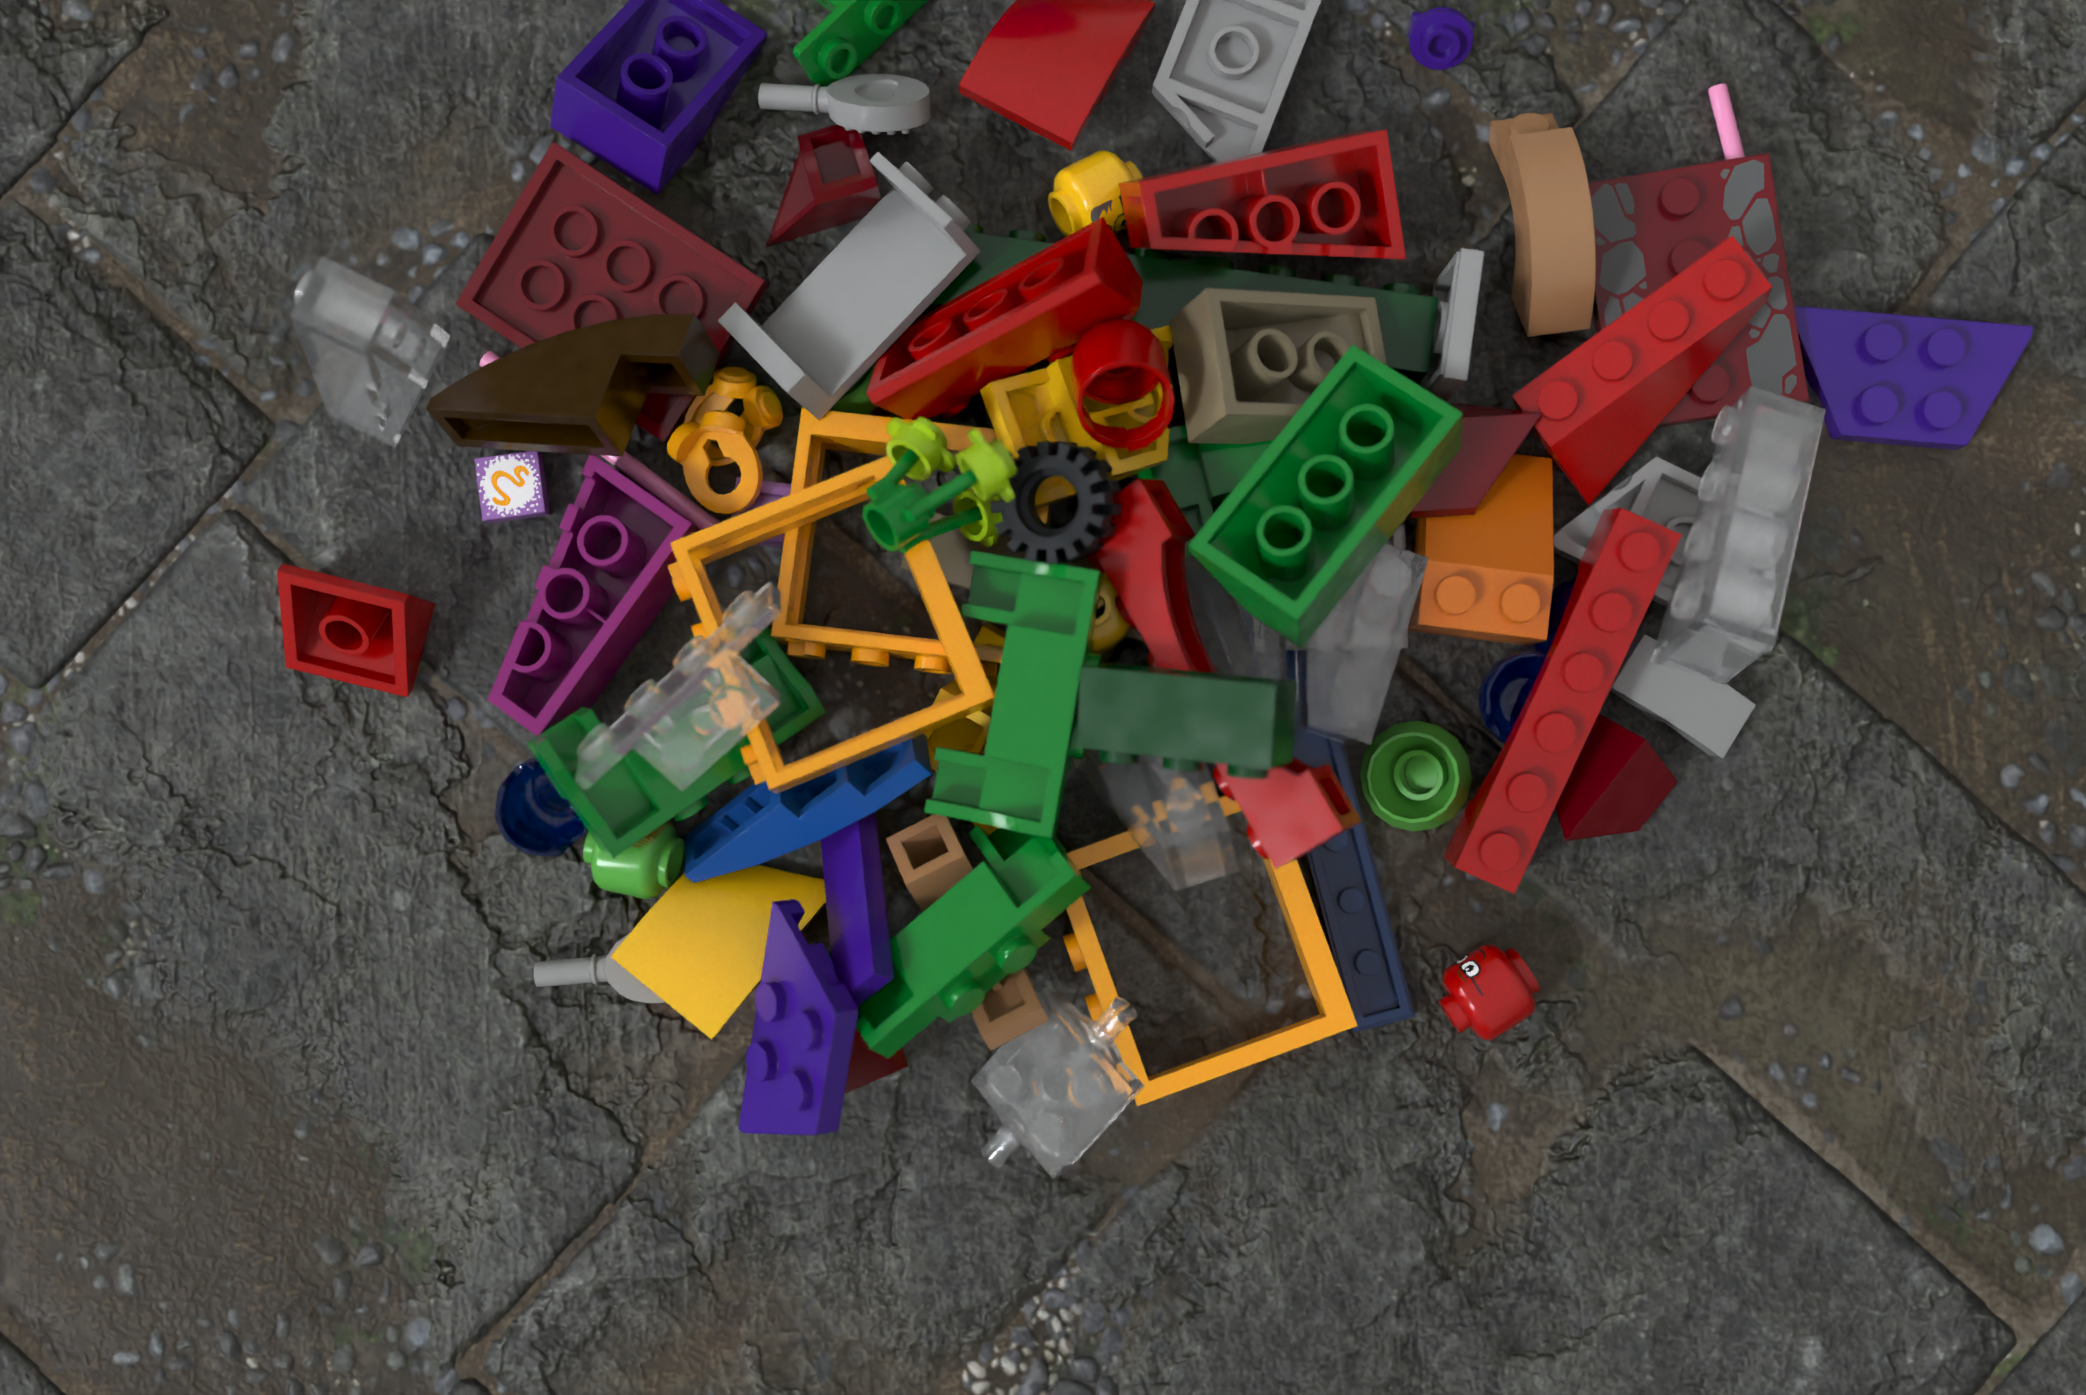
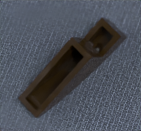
[426,314,720,457]

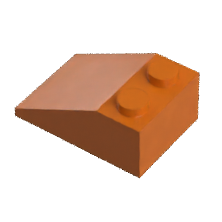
[1407,454,1554,646]

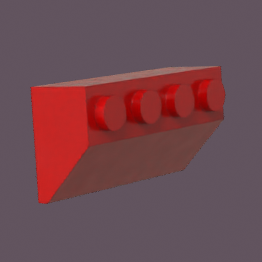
[866,217,1143,420]

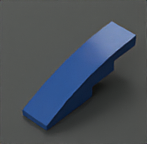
[685,734,932,883]

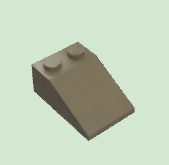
[1169,288,1387,444]

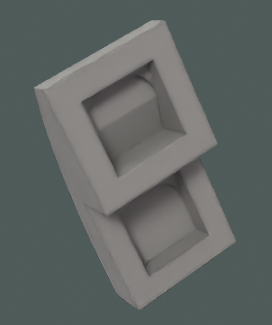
[1610,633,1756,759]

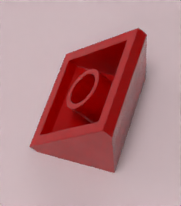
[277,564,435,697]

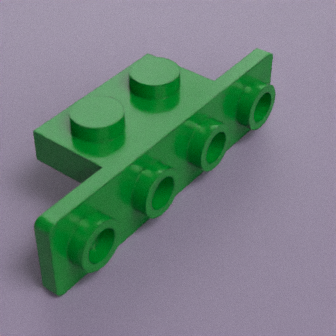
[793,0,928,86]

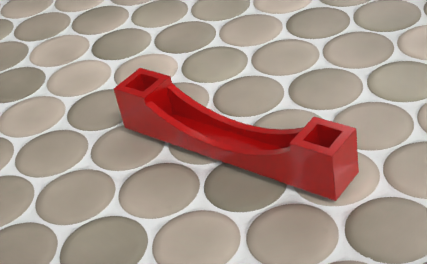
[1086,478,1362,869]
[1443,508,1682,894]

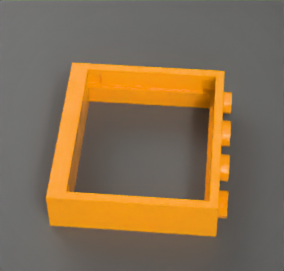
[771,408,1052,681]
[667,456,995,794]
[1062,794,1358,1106]

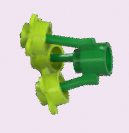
[863,417,1017,553]

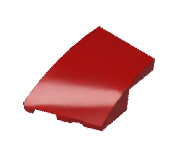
[959,0,1155,151]

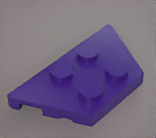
[1794,306,2033,450]
[738,899,858,1135]

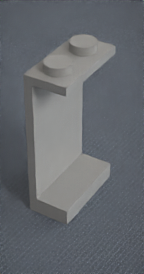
[718,152,981,420]

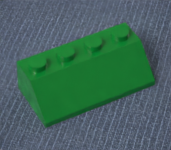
[1188,344,1463,649]

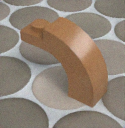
[1489,113,1596,337]
[886,814,1050,1050]

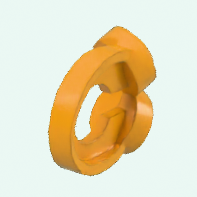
[684,367,783,466]
[667,410,763,514]

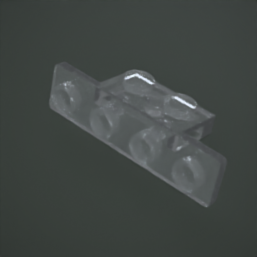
[575,582,781,792]

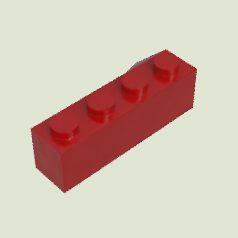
[1512,235,1772,506]

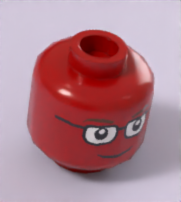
[1438,944,1540,1041]

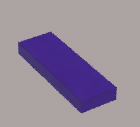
[821,812,894,1007]

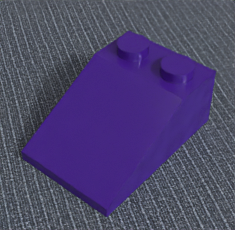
[550,0,768,195]

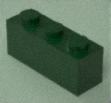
[1076,663,1298,779]

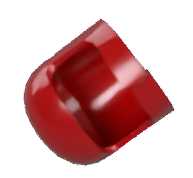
[1071,318,1174,452]

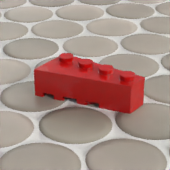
[1119,129,1406,260]

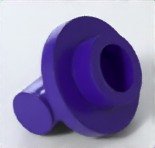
[1407,7,1475,70]

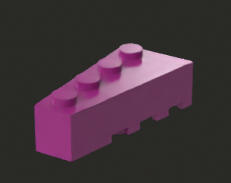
[487,455,700,736]

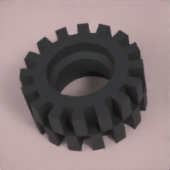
[990,441,1122,564]

